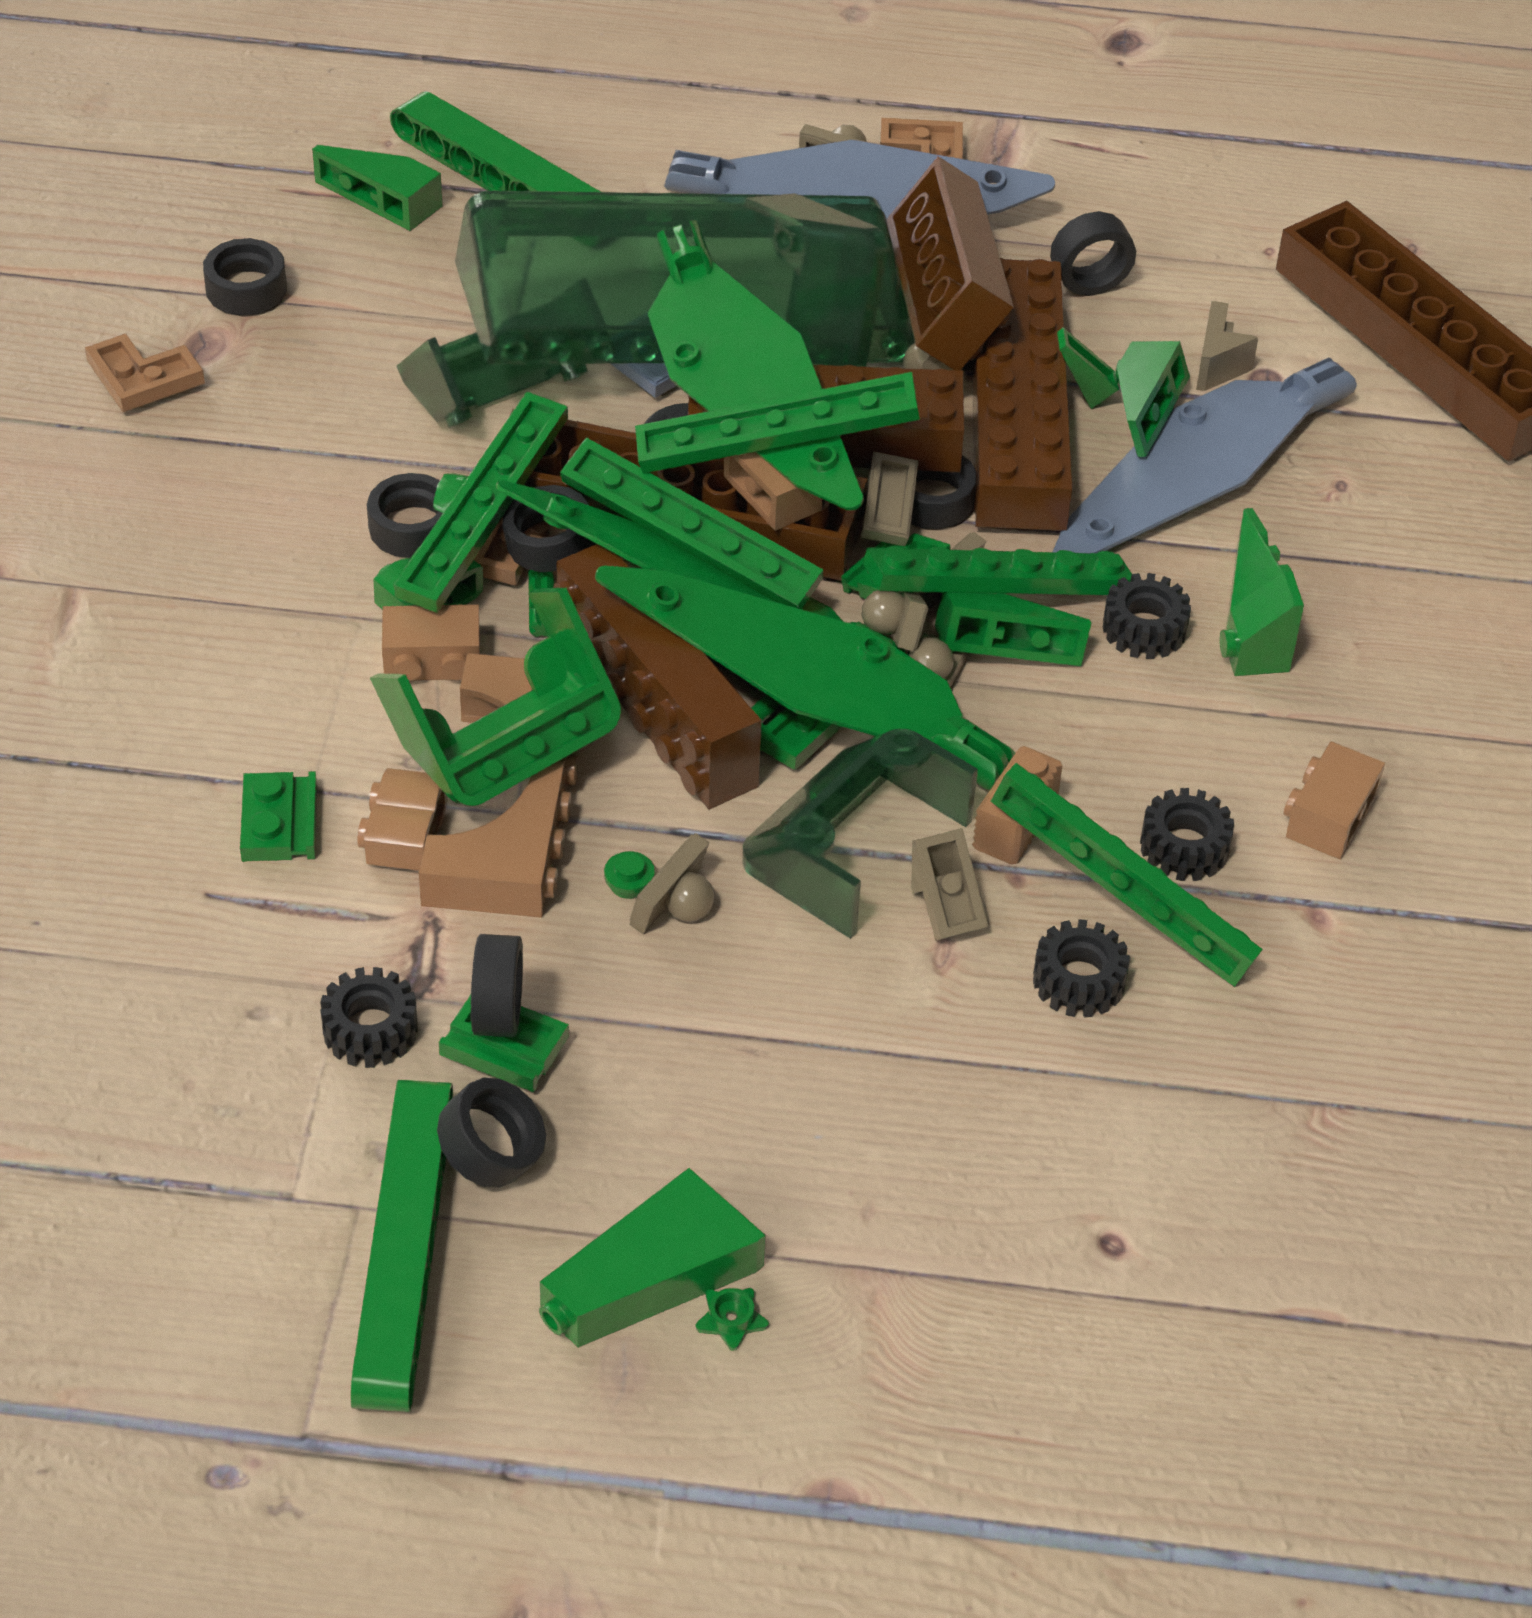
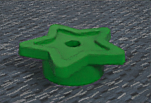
[695,1288,769,1351]

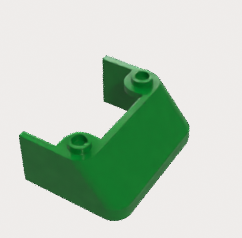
[370,588,621,806]

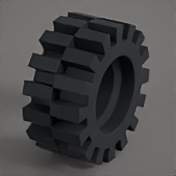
[1102,573,1191,659]
[1140,788,1234,881]
[1033,919,1130,1018]
[320,967,418,1068]

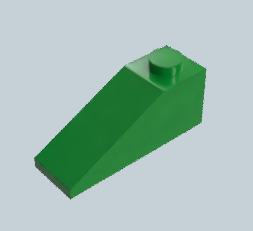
[312,145,443,231]
[1116,341,1190,457]
[934,592,1092,666]

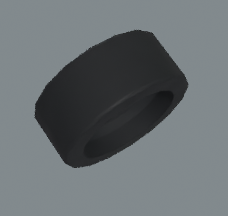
[1050,211,1137,296]
[203,238,287,316]
[910,455,977,529]
[366,473,442,558]
[503,485,594,572]
[471,934,523,1037]
[437,1077,547,1188]

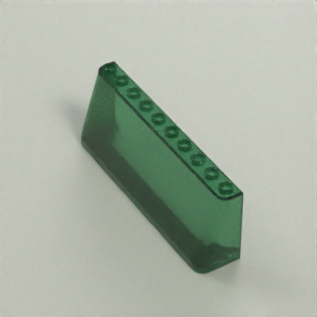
[455,191,915,364]

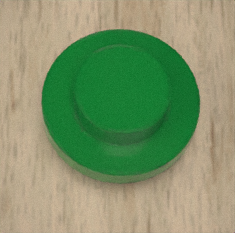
[604,851,655,899]

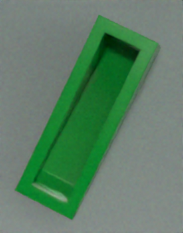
[1057,327,1119,409]

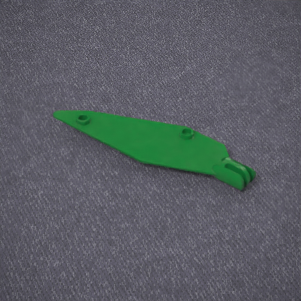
[647,221,864,511]
[495,480,905,653]
[595,565,1016,790]

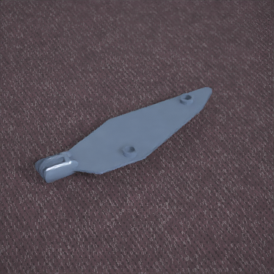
[664,140,1055,243]
[1052,357,1357,553]

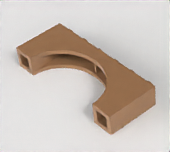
[419,653,582,918]

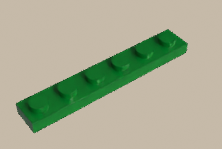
[635,372,920,473]
[394,391,568,613]
[560,437,823,609]
[863,546,1132,595]
[990,763,1263,987]

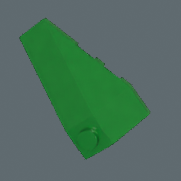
[1219,508,1304,676]

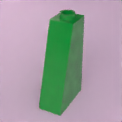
[539,1168,766,1348]

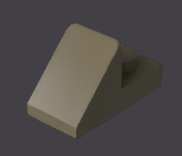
[1196,301,1258,391]
[911,828,989,941]

